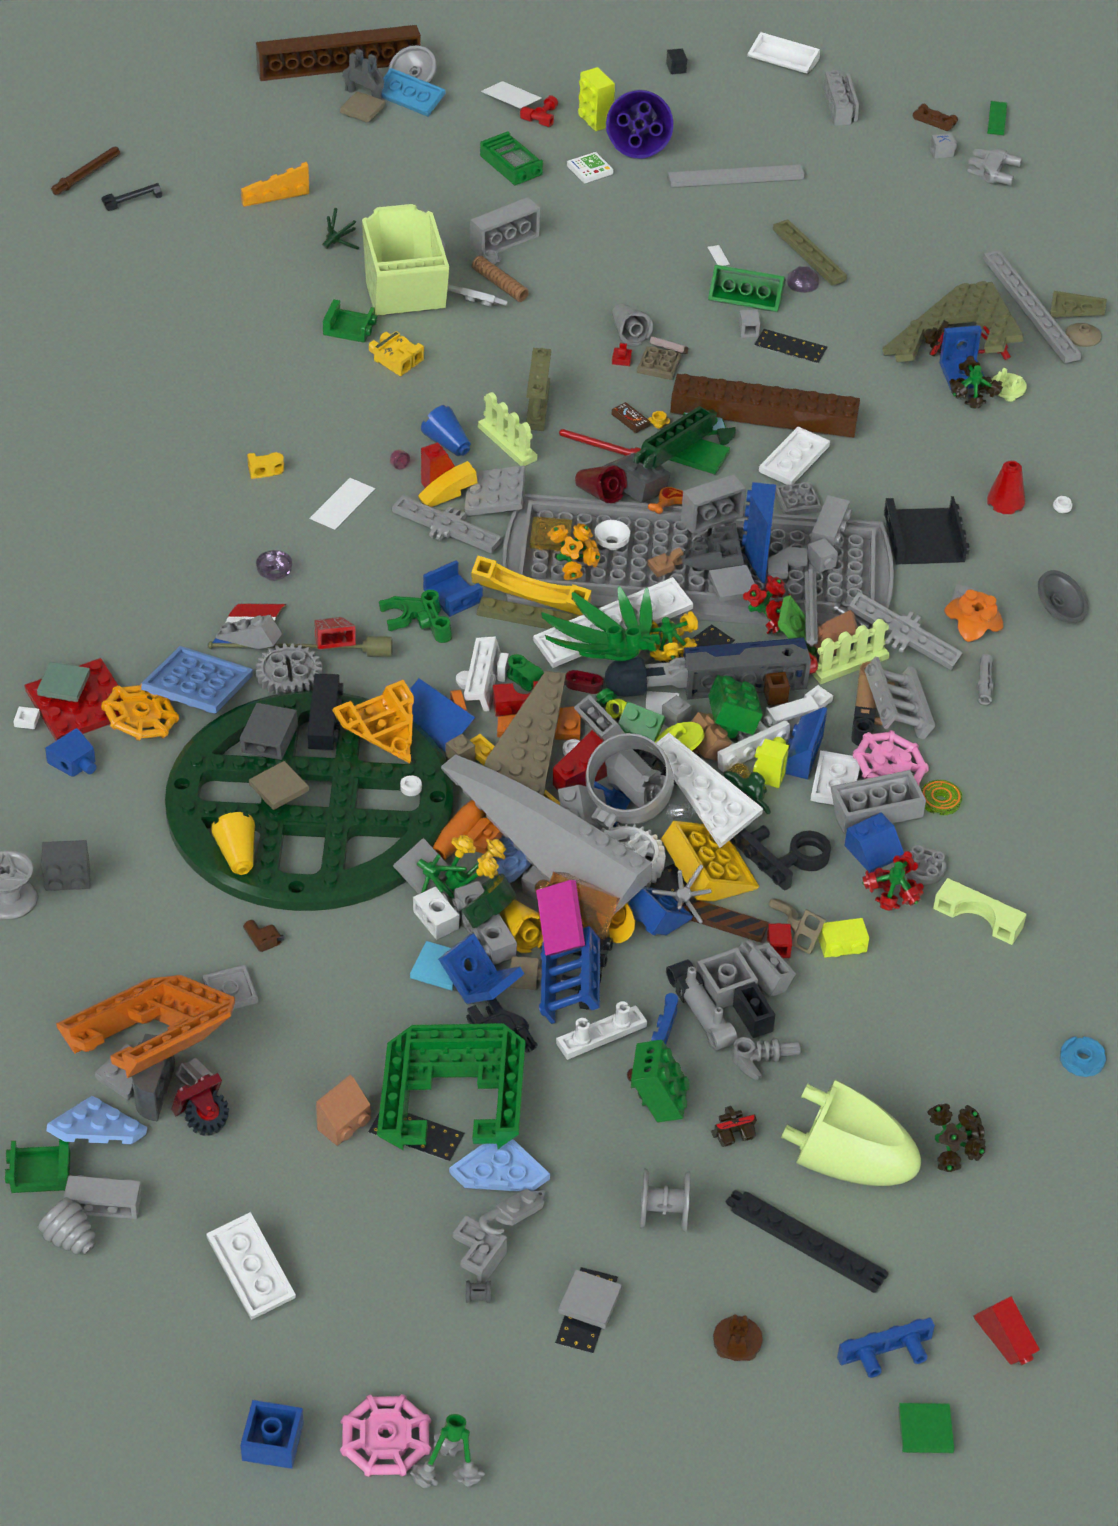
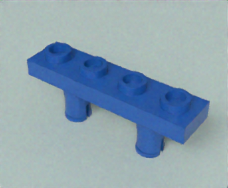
[837,1317,935,1378]

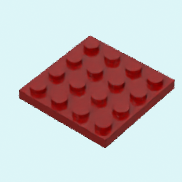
[25,658,123,741]

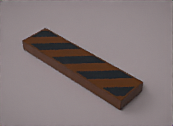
[679,898,769,943]

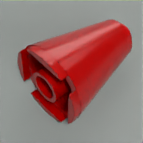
[987,460,1025,514]

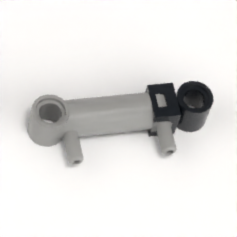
[666,959,737,1051]

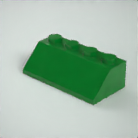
[708,265,786,312]

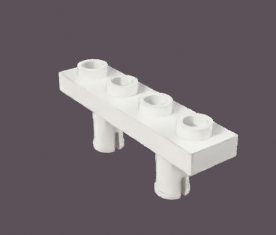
[718,720,790,772]
[556,1001,647,1060]

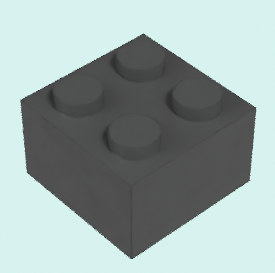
[41,840,90,891]

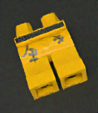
[369,331,424,377]

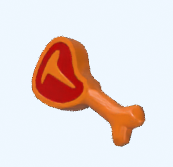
[648,487,683,514]

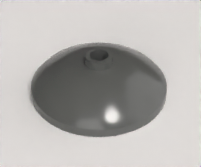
[1038,570,1088,623]

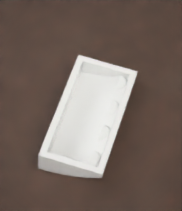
[748,32,820,74]

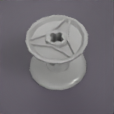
[0,850,38,919]
[640,1168,690,1232]

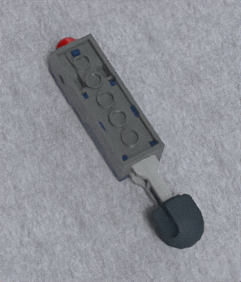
[605,637,818,700]

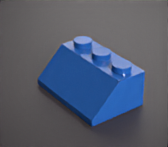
[785,707,827,780]

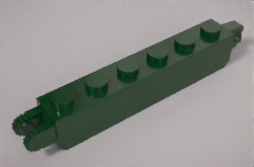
[633,406,717,469]

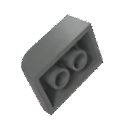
[604,453,671,503]
[132,1034,175,1121]

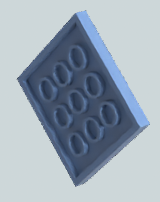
[141,646,253,714]

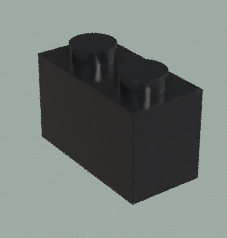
[733,982,775,1038]

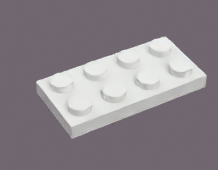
[759,427,830,485]
[206,1212,296,1320]

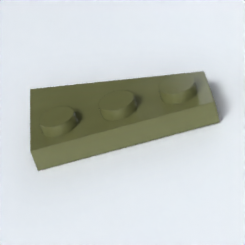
[1050,291,1107,317]

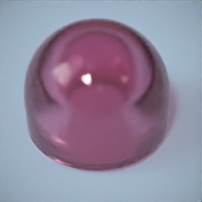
[390,449,410,470]

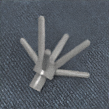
[652,864,712,924]

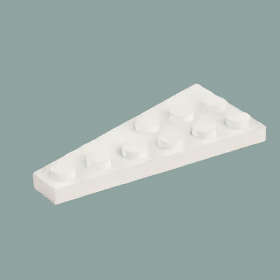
[656,733,763,848]

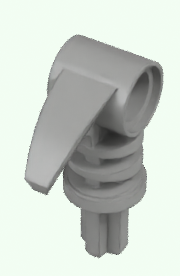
[732,1037,800,1080]

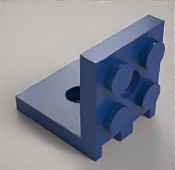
[939,325,984,390]
[438,933,524,1004]

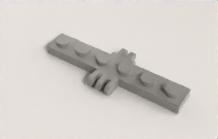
[392,495,502,554]
[847,592,962,670]

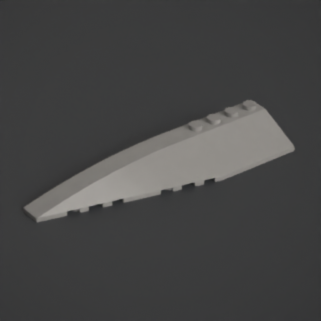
[441,754,652,919]

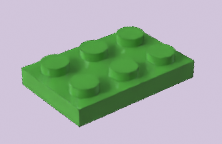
[778,595,818,657]

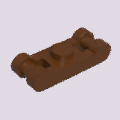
[913,104,958,131]

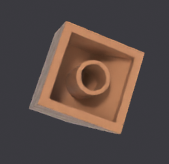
[316,1075,371,1146]

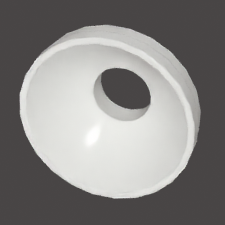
[595,520,630,550]

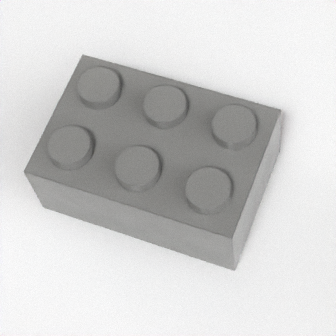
[681,475,746,534]

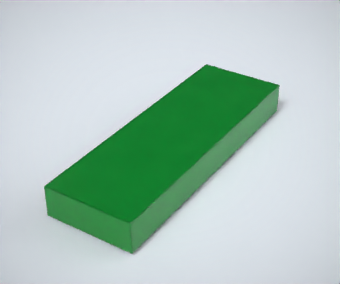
[987,101,1007,135]

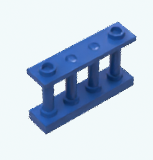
[539,926,600,1024]

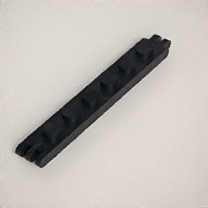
[726,1190,889,1293]

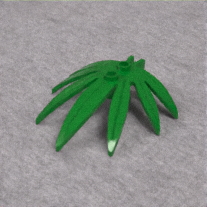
[541,586,661,661]

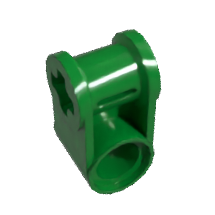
[507,654,544,691]

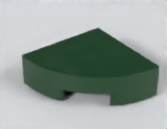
[717,427,736,445]

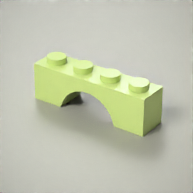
[933,878,1026,945]

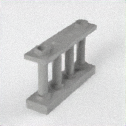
[864,656,935,739]

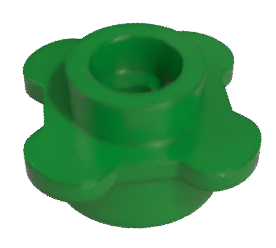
[596,688,618,707]

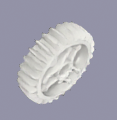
[601,823,666,887]

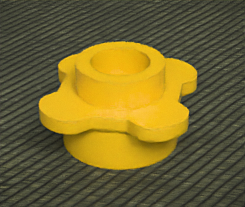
[648,411,670,429]

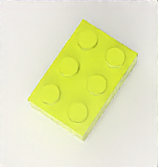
[578,67,615,131]

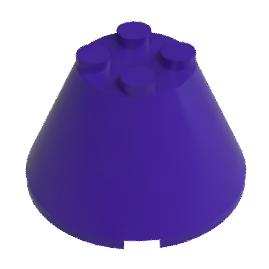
[606,90,674,158]

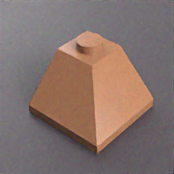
[814,610,858,656]

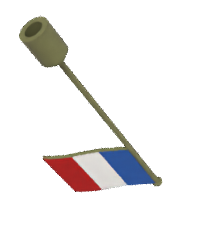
[208,604,392,657]

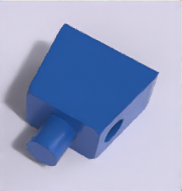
[45,728,97,777]

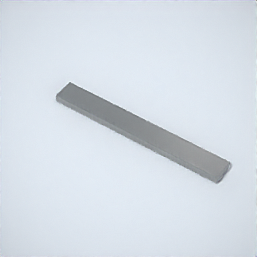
[668,164,804,187]

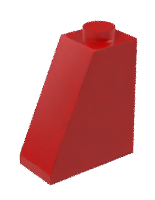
[421,442,455,488]
[973,1296,1040,1365]

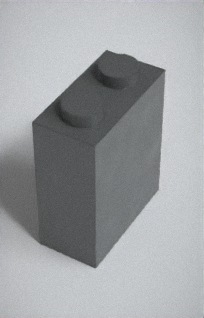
[240,703,298,760]

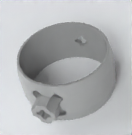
[586,733,674,830]

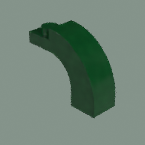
[461,874,516,928]

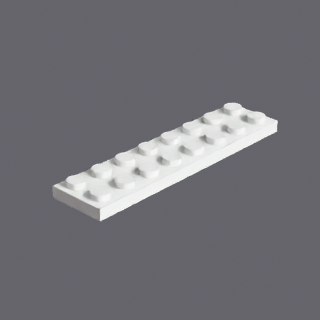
[533,577,693,668]

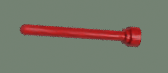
[559,429,641,456]

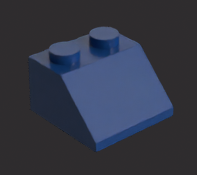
[844,812,904,873]
[628,887,693,935]

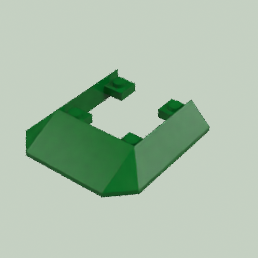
[377,1023,526,1151]

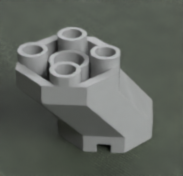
[605,749,666,808]

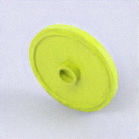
[655,722,704,751]

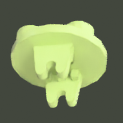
[992,368,1027,402]

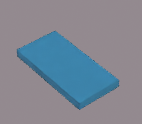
[382,68,446,117]

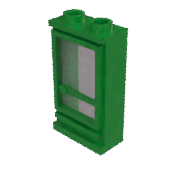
[480,131,543,186]

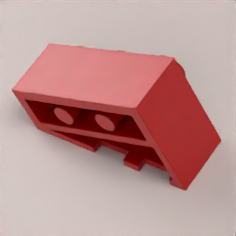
[552,730,607,790]

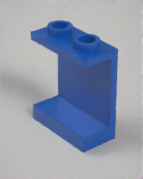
[423,560,483,617]

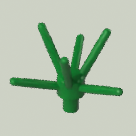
[417,854,467,900]

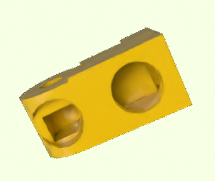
[247,452,284,479]

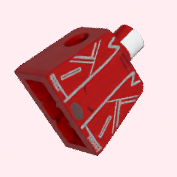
[314,617,356,649]

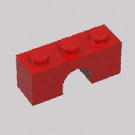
[492,681,538,717]

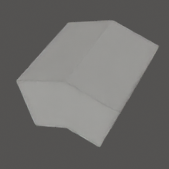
[175,1057,213,1086]

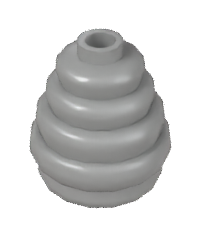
[38,1197,95,1254]

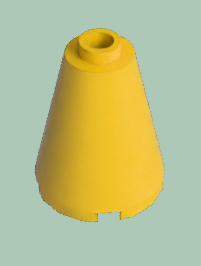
[211,812,255,875]
[499,899,544,953]

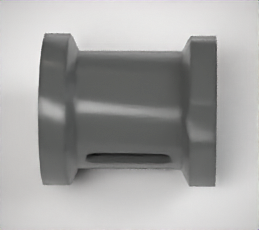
[466,1281,491,1303]

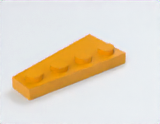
[241,162,309,207]

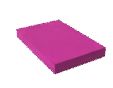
[536,880,585,956]

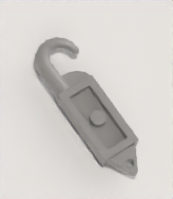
[447,284,508,307]
[479,1188,545,1235]

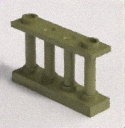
[526,348,551,431]

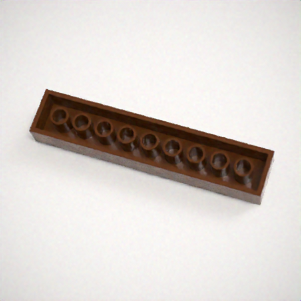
[256,25,421,81]
[670,374,860,438]

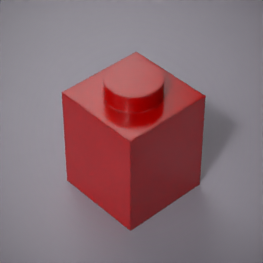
[767,923,792,958]

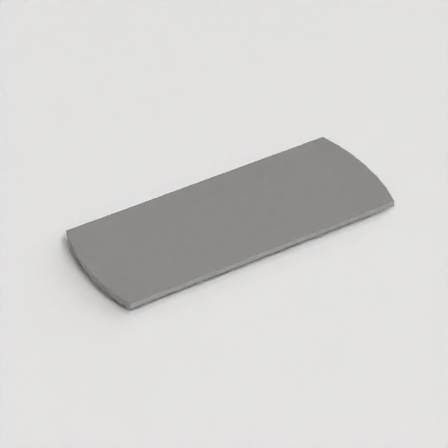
[502,494,894,629]

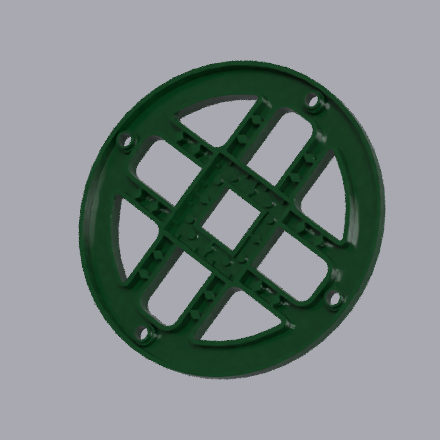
[165,691,453,911]

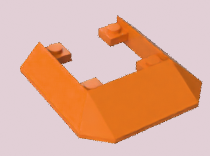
[56,975,236,1078]

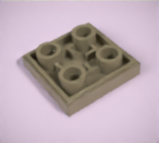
[340,92,386,122]
[637,346,682,380]
[249,761,309,810]

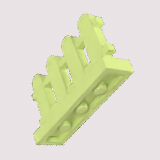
[478,392,537,466]
[812,619,889,684]

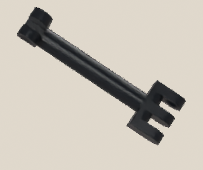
[101,183,162,211]

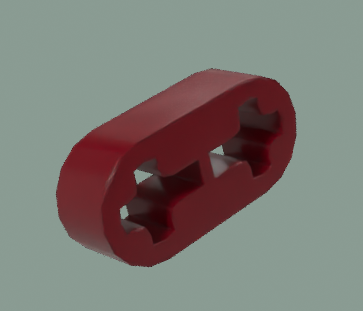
[565,670,603,694]

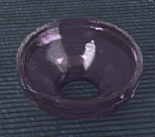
[787,266,819,293]
[256,550,292,581]

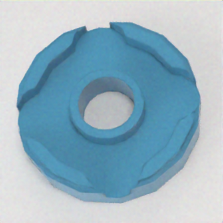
[1060,1036,1106,1077]

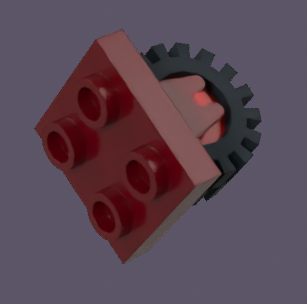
[171,1073,229,1136]

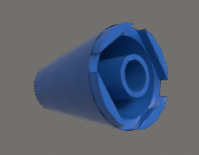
[421,405,471,456]

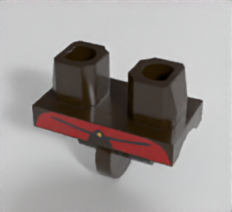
[924,320,949,356]
[711,1106,757,1147]

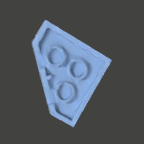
[46,1096,147,1144]
[449,1139,550,1192]

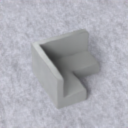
[453,1216,507,1283]

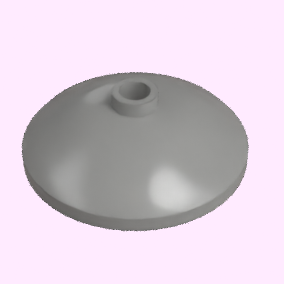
[389,46,437,83]

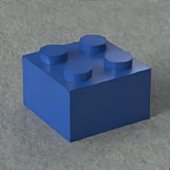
[240,1400,304,1469]

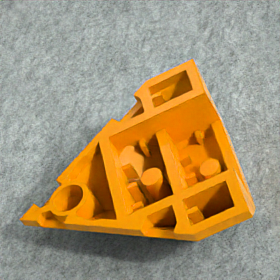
[332,680,414,764]

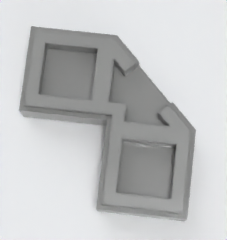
[767,547,807,579]

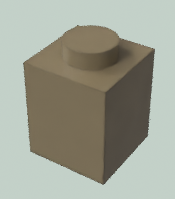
[446,734,475,762]
[509,956,542,990]

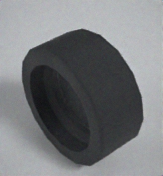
[789,830,831,871]

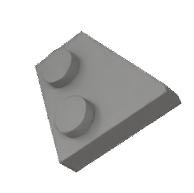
[95,1044,132,1100]

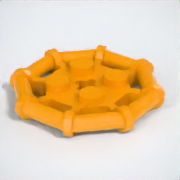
[101,683,179,741]

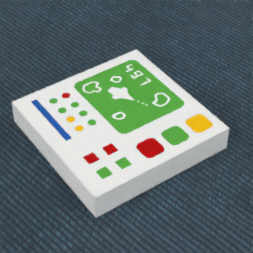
[567,152,613,184]

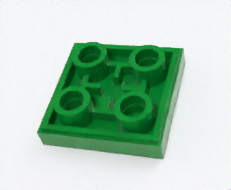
[898,1403,954,1453]

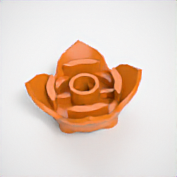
[944,589,1003,642]

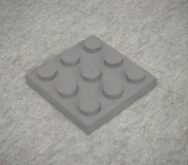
[465,466,526,516]

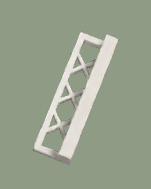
[464,636,501,711]

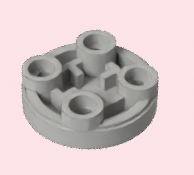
[906,845,946,885]

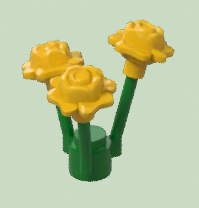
[445,835,506,892]

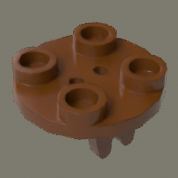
[713,1314,763,1361]

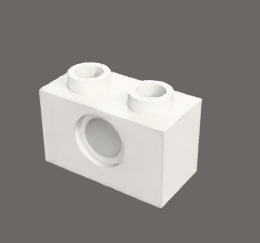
[413,886,460,940]

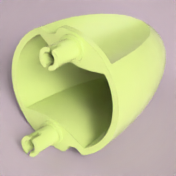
[781,1079,921,1186]

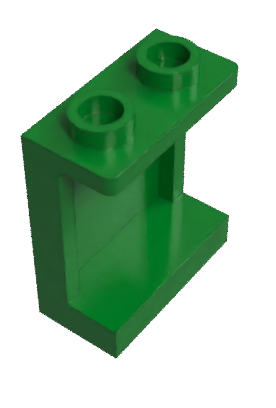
[323,299,377,343]
[5,1139,71,1193]

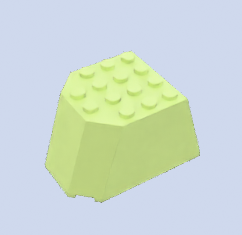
[362,204,449,315]

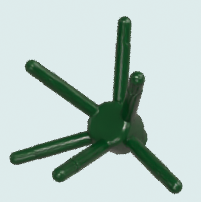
[322,208,359,250]

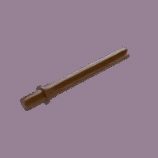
[51,146,120,195]

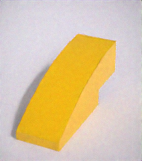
[418,461,478,507]

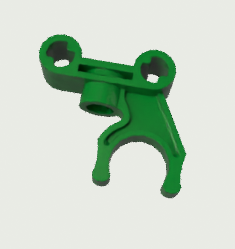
[379,589,452,643]

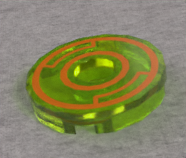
[921,780,962,815]

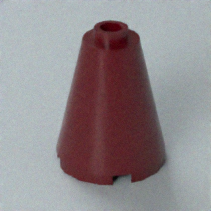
[575,465,627,504]

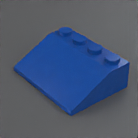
[742,482,776,583]

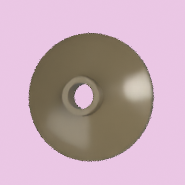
[1065,323,1101,347]

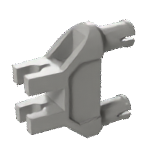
[967,148,1023,186]

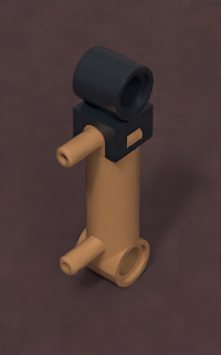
[851,662,895,746]

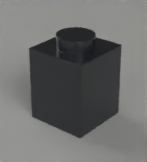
[666,48,687,74]

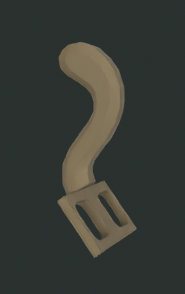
[769,899,826,954]

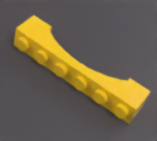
[471,556,591,616]

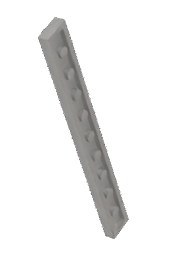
[983,250,1081,363]

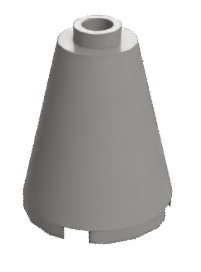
[612,303,653,346]

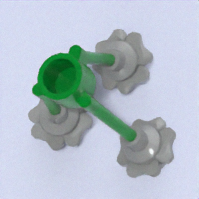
[410,1414,485,1488]

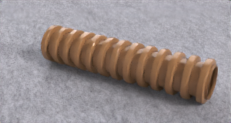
[472,256,529,302]

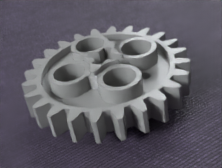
[256,643,322,695]

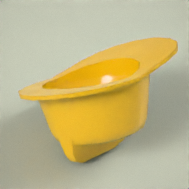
[597,903,635,943]

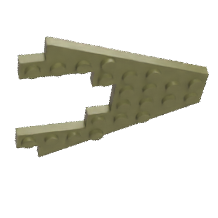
[883,281,1024,362]

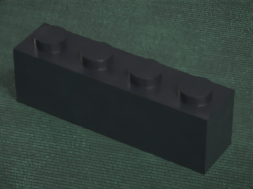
[307,673,344,750]

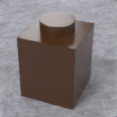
[763,672,790,705]

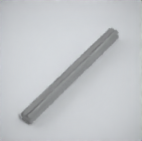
[804,569,818,647]

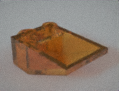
[535,872,620,939]

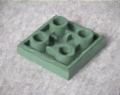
[37,662,90,702]

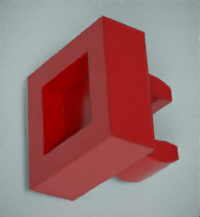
[612,343,632,366]

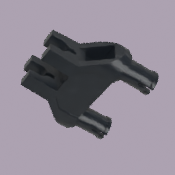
[466,997,538,1053]

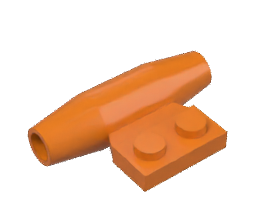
[432,799,503,860]

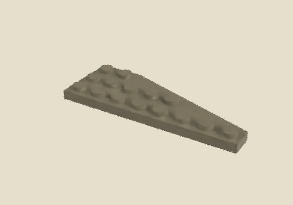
[485,671,566,796]

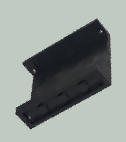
[884,496,970,565]

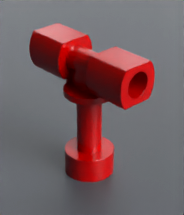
[520,95,558,127]

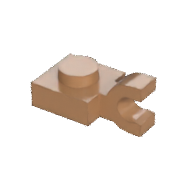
[648,547,684,577]

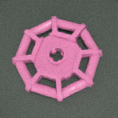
[853,730,929,785]
[340,1394,431,1477]

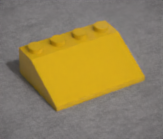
[661,821,759,901]

